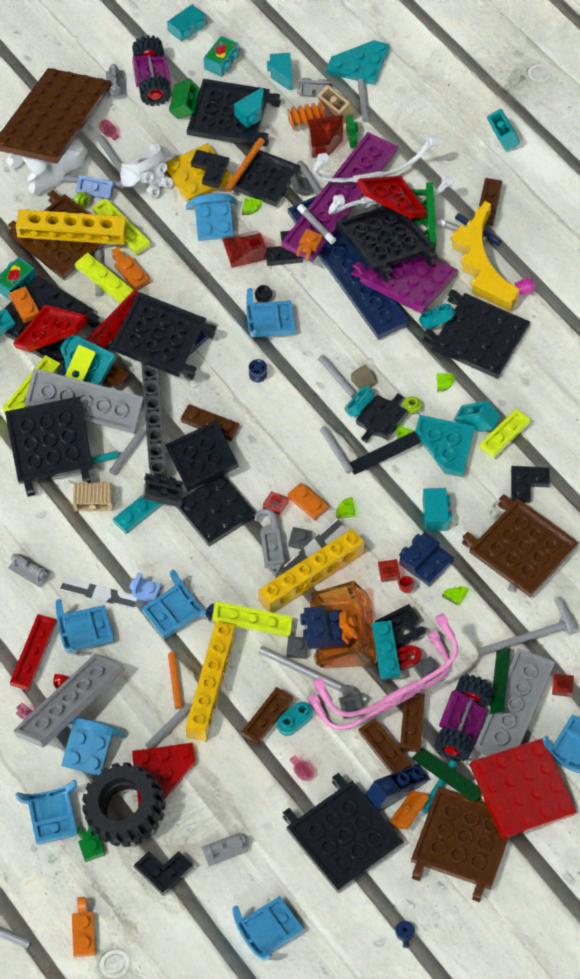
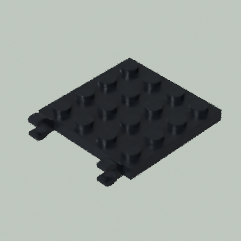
[187,79,281,146]
[335,206,438,281]
[4,275,101,363]
[423,289,530,379]
[110,292,217,380]
[5,396,94,497]
[282,773,404,893]

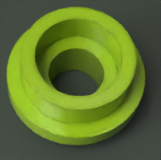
[74,192,90,209]
[403,396,422,414]

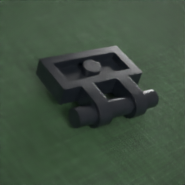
[143,473,183,507]
[375,604,426,649]

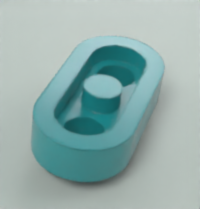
[419,304,455,329]
[344,385,375,417]
[277,702,313,736]

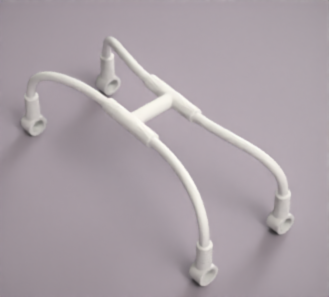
[313,135,453,215]

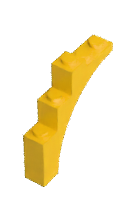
[451,201,519,312]

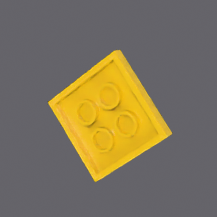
[165,143,233,203]

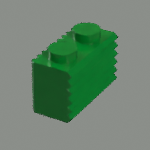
[169,78,199,119]

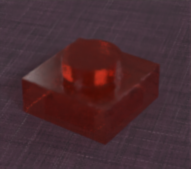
[263,491,289,515]
[378,559,400,582]
[552,673,574,697]

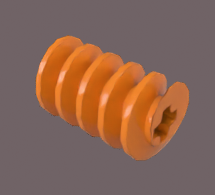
[287,102,325,129]

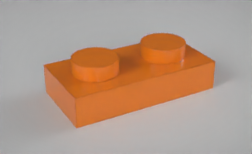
[9,287,39,323]
[287,483,328,521]
[389,791,429,830]

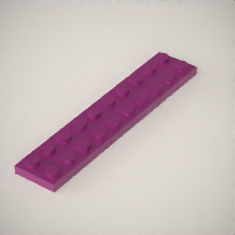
[281,132,398,262]

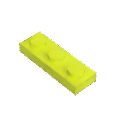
[479,409,531,458]

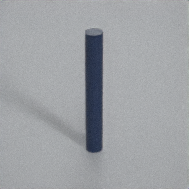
[455,213,502,246]

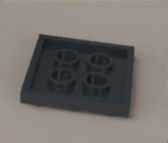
[232,150,300,207]
[165,420,239,492]
[176,475,256,547]

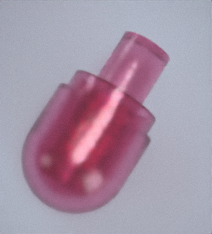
[99,119,119,141]
[290,755,314,781]

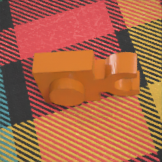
[297,229,323,260]

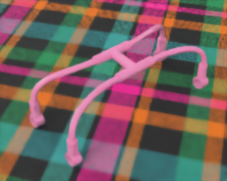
[307,613,458,730]

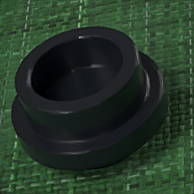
[254,285,273,302]

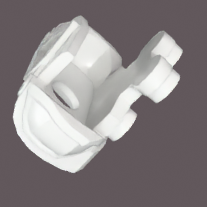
[120,142,174,197]

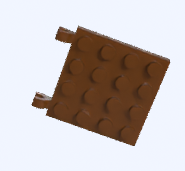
[8,190,106,280]
[462,494,579,598]
[411,786,509,903]

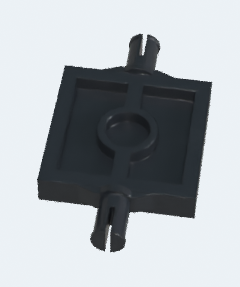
[356,393,408,443]

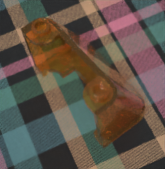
[310,581,376,668]

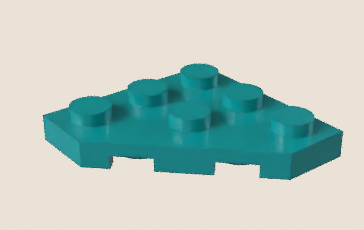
[326,40,390,85]
[60,334,117,386]
[415,415,475,477]

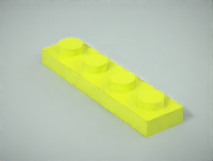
[92,198,150,255]
[75,253,133,304]
[2,355,61,413]
[211,601,293,637]

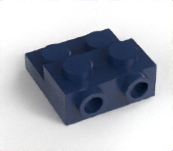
[399,532,454,587]
[300,606,348,649]

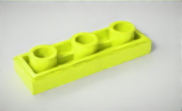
[65,345,96,381]

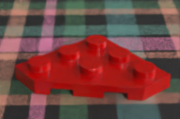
[357,176,427,219]
[13,305,88,352]
[132,742,195,806]

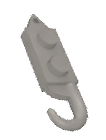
[255,509,284,577]

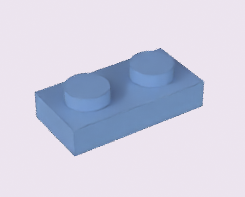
[76,175,114,200]

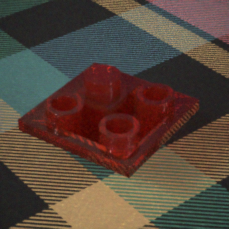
[308,115,343,158]
[222,230,266,268]

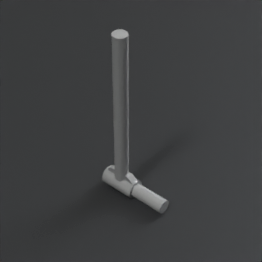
[477,597,578,656]

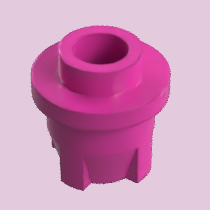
[514,276,535,296]

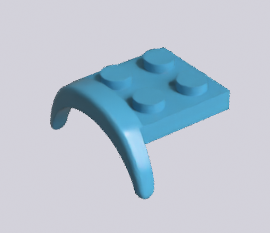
[186,193,238,241]
[246,288,296,337]
[141,570,207,640]
[55,599,114,654]
[543,714,580,774]
[61,717,126,775]
[16,780,78,845]
[232,896,304,961]

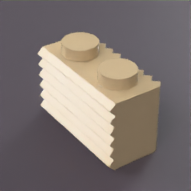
[317,85,357,124]
[73,481,113,511]

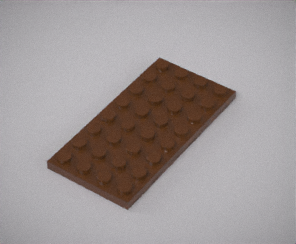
[0,68,111,164]

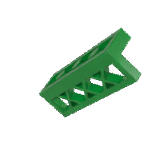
[411,182,436,252]

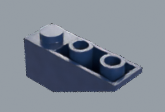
[365,764,430,811]

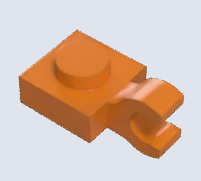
[339,610,359,644]

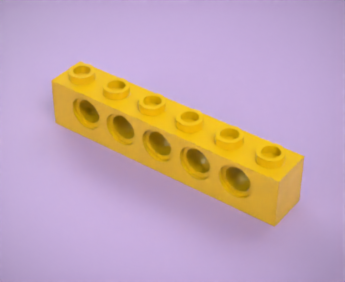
[16,209,127,245]
[258,528,364,613]
[186,621,236,742]

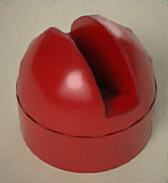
[398,576,414,593]
[53,674,69,689]

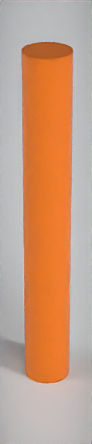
[168,652,183,709]

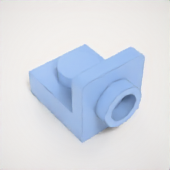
[130,573,161,602]

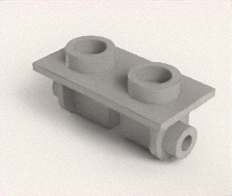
[105,64,125,98]
[297,78,332,97]
[8,553,51,588]
[201,832,248,866]

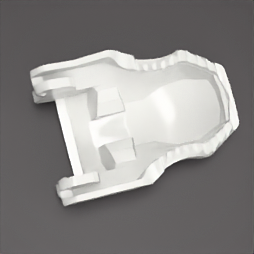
[6,136,88,196]

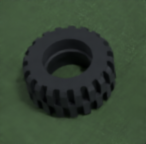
[82,762,166,847]

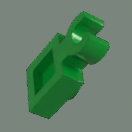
[346,115,358,148]
[77,823,105,862]

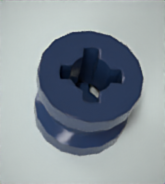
[249,359,267,383]

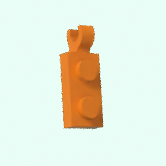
[111,247,150,291]
[72,897,95,958]

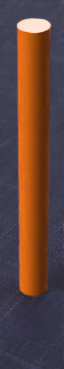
[225,138,265,192]

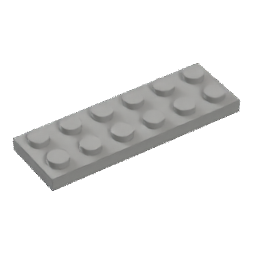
[24,368,144,434]
[474,648,555,756]
[13,654,125,748]

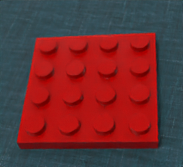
[469,738,577,840]

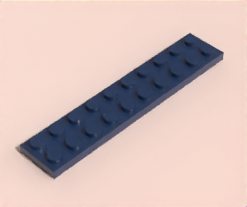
[288,195,410,340]

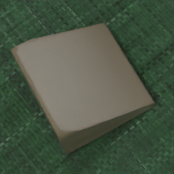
[351,364,377,390]

